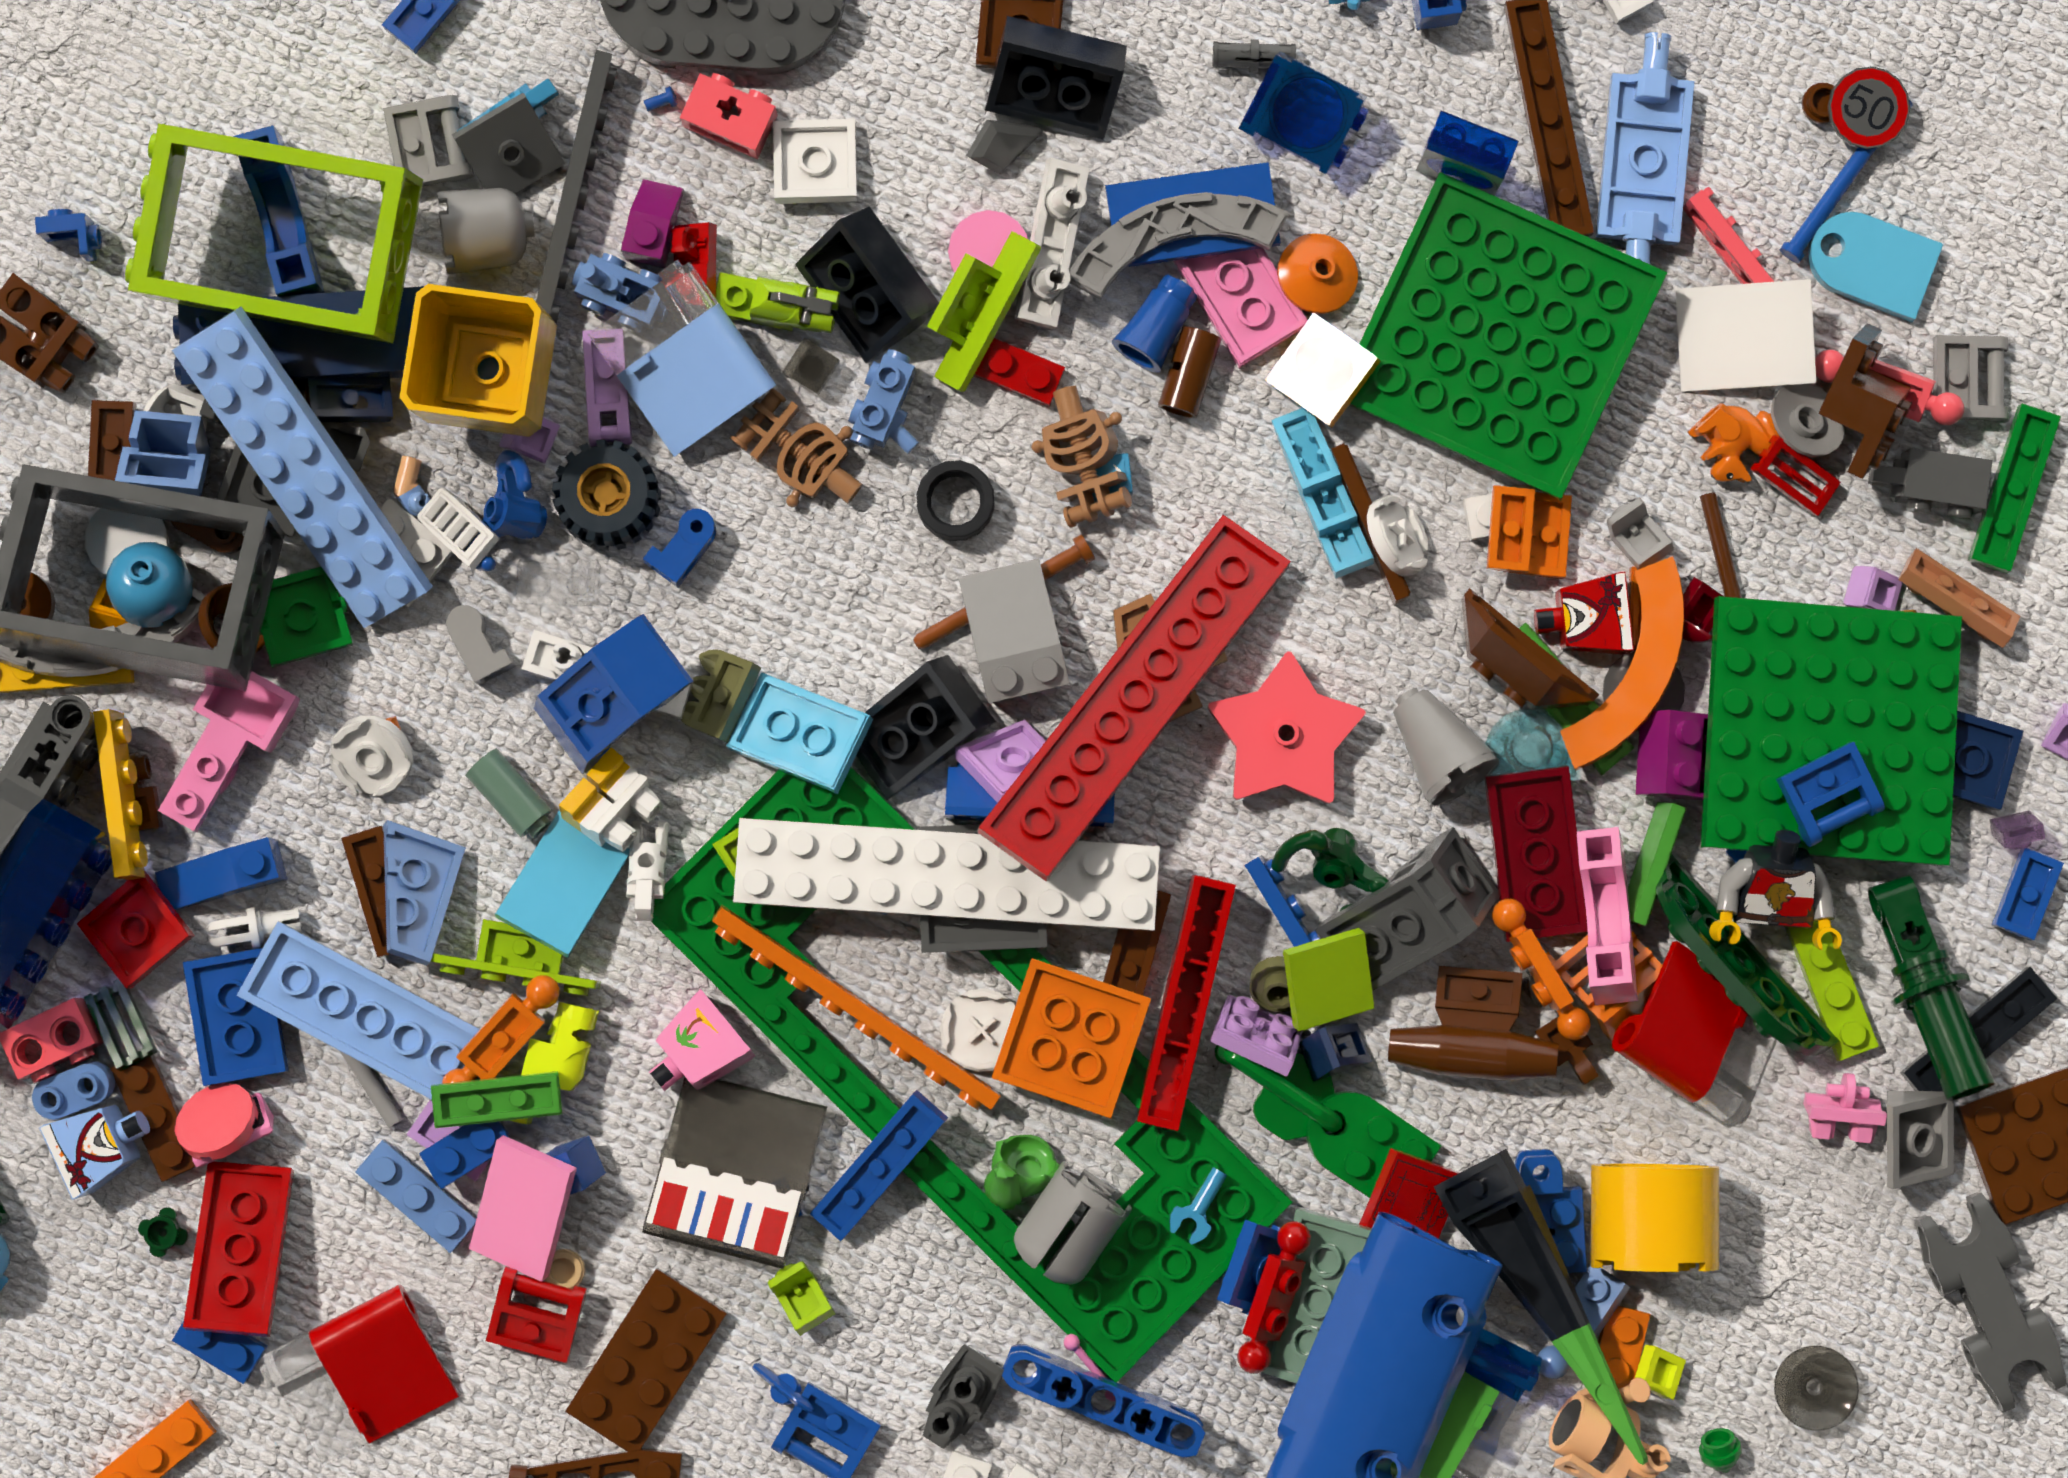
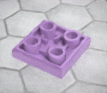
[1210,995,1303,1077]

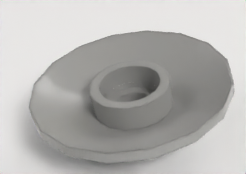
[1771,384,1845,457]

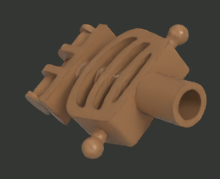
[1031,386,1132,528]
[729,388,863,507]

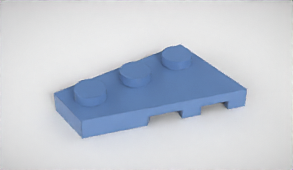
[383,820,466,966]

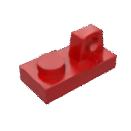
[671,222,717,310]

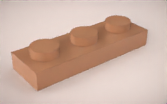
[1898,548,2020,648]

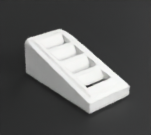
[417,487,500,570]

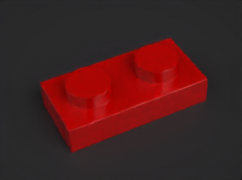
[974,338,1065,407]

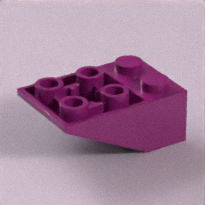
[1635,710,1708,801]

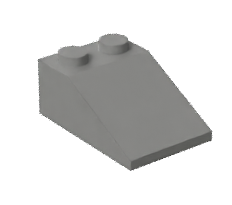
[958,558,1070,703]

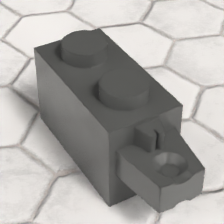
[1868,448,1993,519]

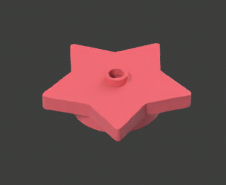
[1207,651,1366,804]

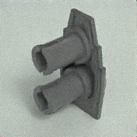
[923,1344,1004,1449]

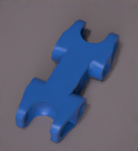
[1002,1344,1205,1457]

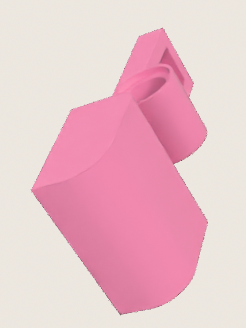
[158,671,300,832]

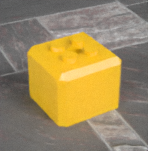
[400,284,557,437]

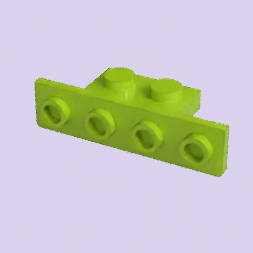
[927,231,1041,393]
[431,919,601,996]

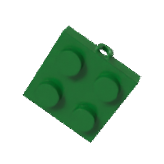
[260,566,353,668]

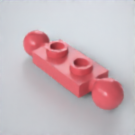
[1815,350,1964,425]

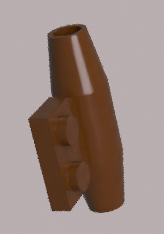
[1388,966,1559,1081]

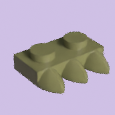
[680,649,762,743]

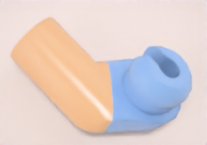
[393,456,431,516]

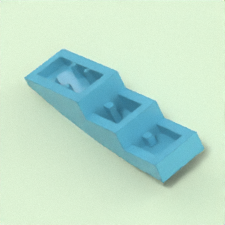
[1272,408,1374,579]

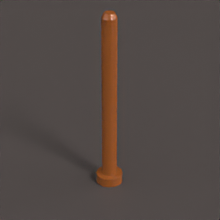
[913,534,1095,649]

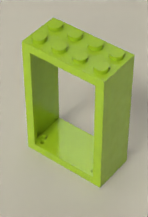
[125,123,424,343]

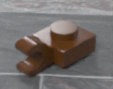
[1534,1017,1599,1085]

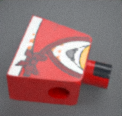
[1534,572,1634,655]

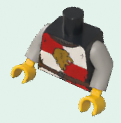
[1709,830,1842,950]

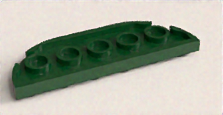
[1655,854,1839,1056]

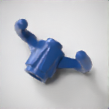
[465,450,547,572]

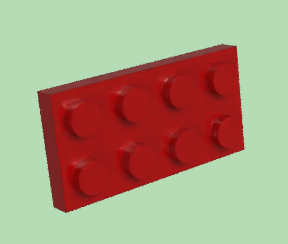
[183,1161,294,1337]

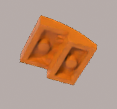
[1486,485,1572,579]

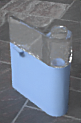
[587,260,776,457]

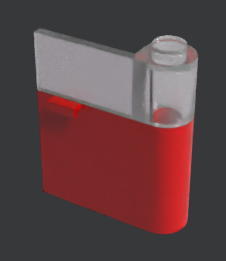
[1612,941,1777,1128]
[260,1284,459,1467]

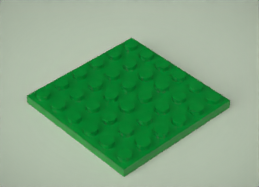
[1349,172,1667,500]
[1701,596,1962,866]

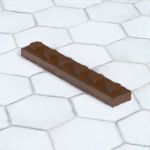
[1504,0,1594,237]

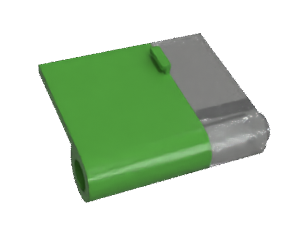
[1390,1371,1544,1478]

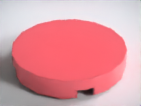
[175,1082,259,1160]

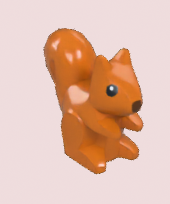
[1687,403,1781,483]

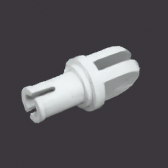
[208,907,302,949]

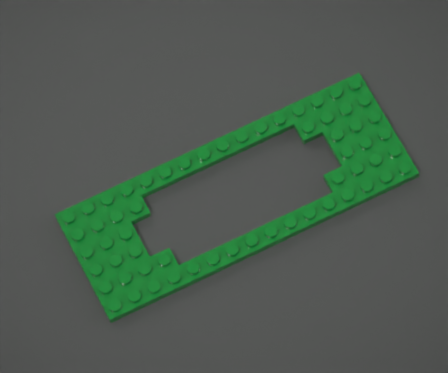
[651,767,1292,1383]

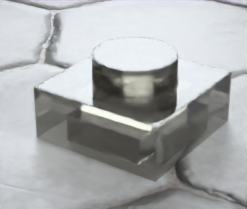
[782,338,840,396]

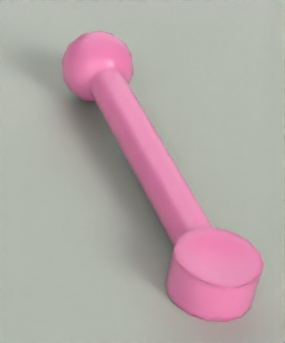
[1064,1334,1116,1402]

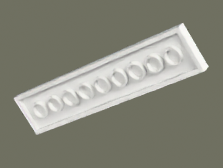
[733,818,1160,931]

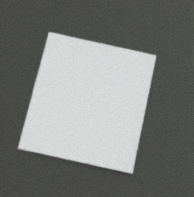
[1675,279,1816,392]

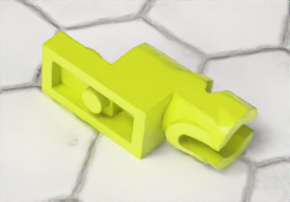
[510,1002,599,1125]

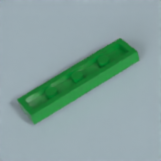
[1968,403,2061,574]

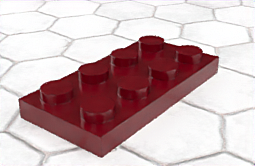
[1484,765,1588,942]

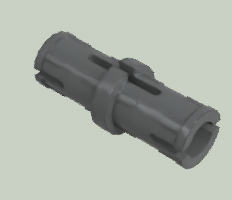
[1212,39,1296,72]

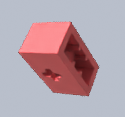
[680,73,778,160]

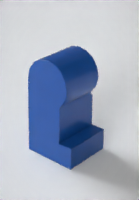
[643,509,716,588]

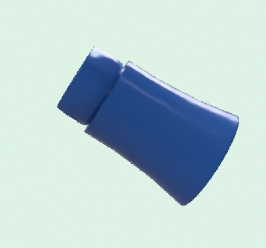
[1112,275,1198,373]

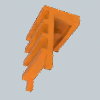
[1546,931,1662,1042]

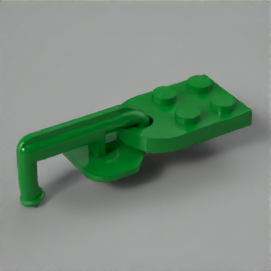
[1215,1045,1441,1198]

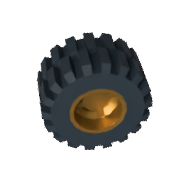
[552,439,661,551]

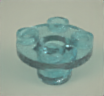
[1485,710,1568,775]

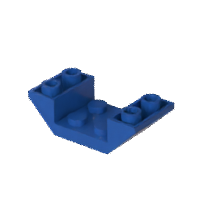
[533,614,693,774]

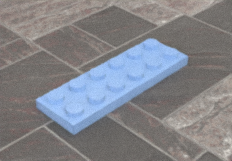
[236,921,480,1100]

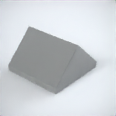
[1887,1091,1954,1189]

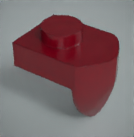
[1683,577,1724,643]

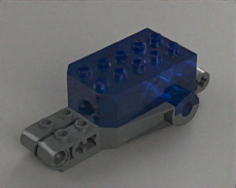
[0,695,112,1029]

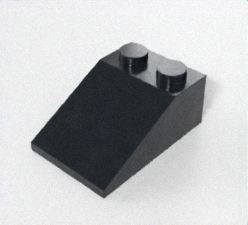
[856,655,996,800]

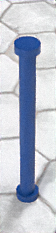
[1779,100,1913,263]

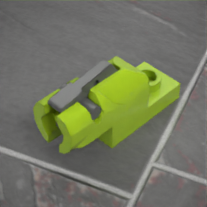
[712,272,840,333]

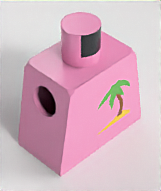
[649,989,755,1091]

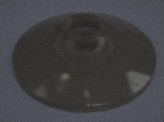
[1774,1345,1859,1431]

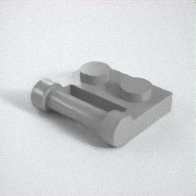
[383,95,473,187]
[1933,335,2008,422]

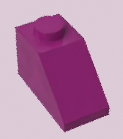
[621,179,684,269]

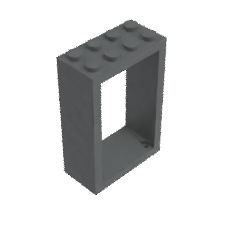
[0,464,285,691]

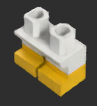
[559,747,662,852]

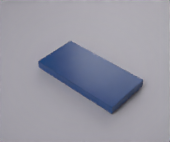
[1105,162,1281,267]

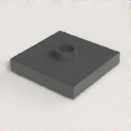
[452,93,565,194]

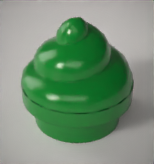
[1699,1428,1742,1473]

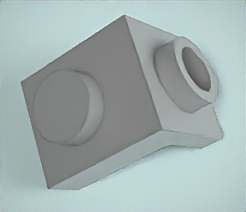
[1607,498,1674,570]

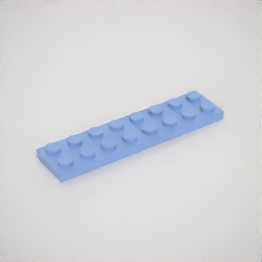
[172,307,433,628]

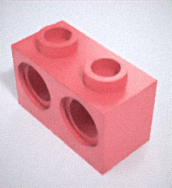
[0,998,104,1084]

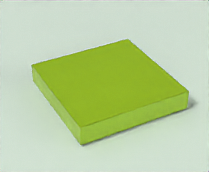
[1283,928,1375,1031]

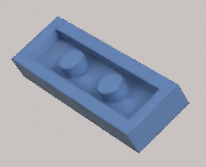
[355,1139,477,1253]

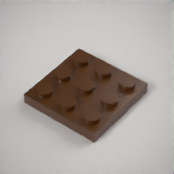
[1955,1066,2068,1225]

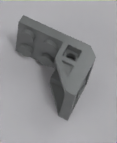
[1315,827,1499,991]

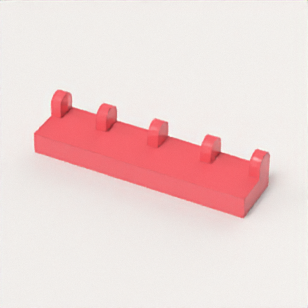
[1683,187,1783,284]

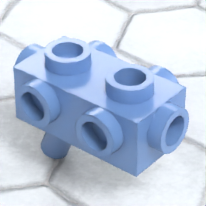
[572,253,673,332]
[848,349,919,454]

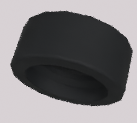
[916,460,995,541]

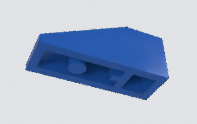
[155,837,288,910]

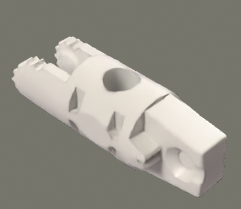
[626,821,669,921]

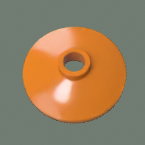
[1277,233,1358,314]

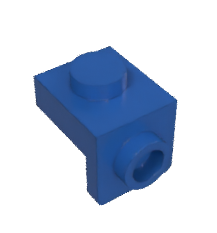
[35,209,102,262]

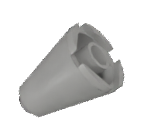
[1393,688,1500,807]

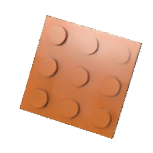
[991,958,1151,1118]

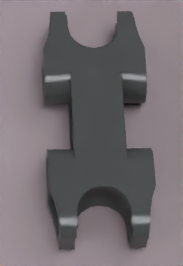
[1914,1192,2067,1412]

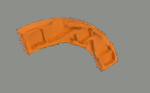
[1560,556,1684,771]

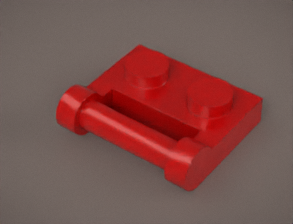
[485,1266,587,1363]

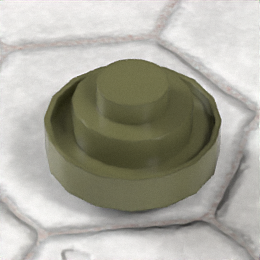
[1249,956,1291,1013]

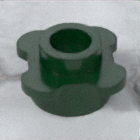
[138,1207,188,1257]

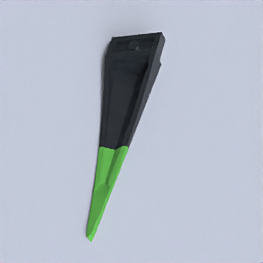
[1434,1149,1648,1465]

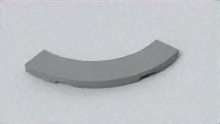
[1069,192,1289,300]
[0,588,206,677]

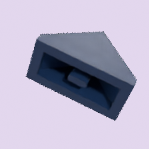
[1299,1023,1372,1082]

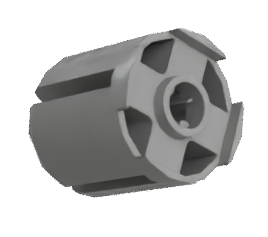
[1014,1161,1132,1285]

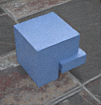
[115,410,211,496]

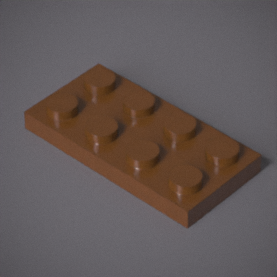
[565,1267,728,1452]

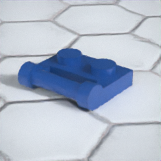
[1776,742,1885,847]
[771,1382,881,1478]

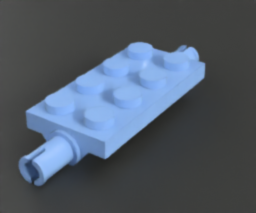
[1596,32,1695,264]

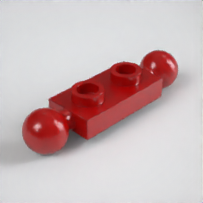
[1237,1221,1311,1374]

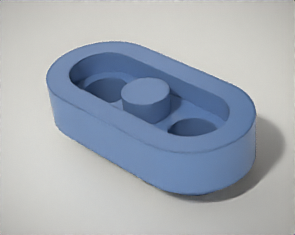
[32,1061,115,1120]

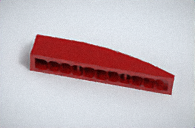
[1137,875,1236,1131]

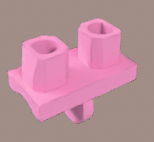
[1803,1073,1887,1144]

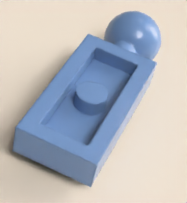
[1537,1265,1630,1379]

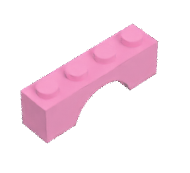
[1577,827,1638,1005]

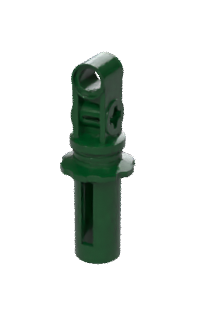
[1868,875,1995,1101]

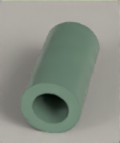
[465,748,552,838]

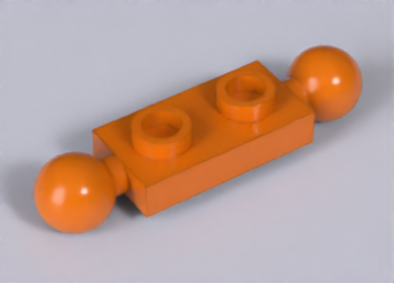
[1492,898,1591,1040]
[442,975,560,1084]

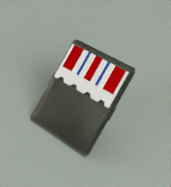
[642,1077,827,1269]

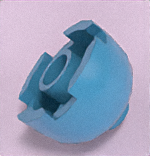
[106,542,193,627]

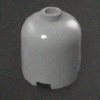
[437,188,535,275]

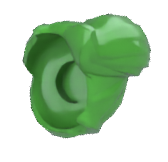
[984,1135,1060,1210]

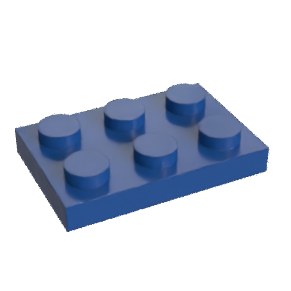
[183,948,289,1086]

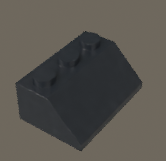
[985,16,1127,140]
[795,206,939,363]

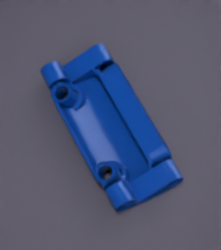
[1266,1212,1503,1478]

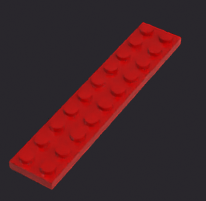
[978,515,1291,881]

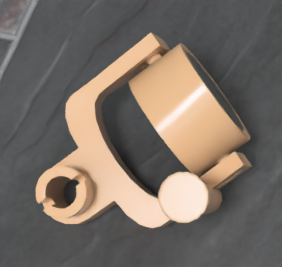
[1549,1378,1671,1478]

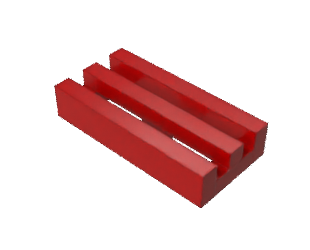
[1750,435,1841,516]

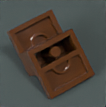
[1818,323,1912,479]

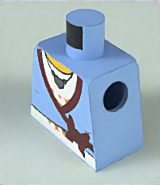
[39,1105,150,1200]

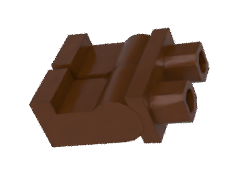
[0,273,99,394]

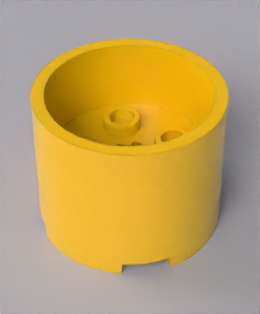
[1591,1163,1719,1272]

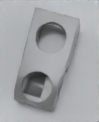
[446,605,516,686]

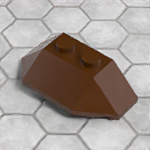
[1461,588,1599,710]

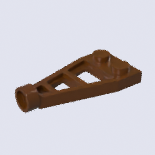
[509,1448,682,1478]

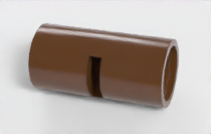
[1158,326,1222,418]

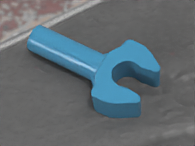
[1169,1167,1228,1245]

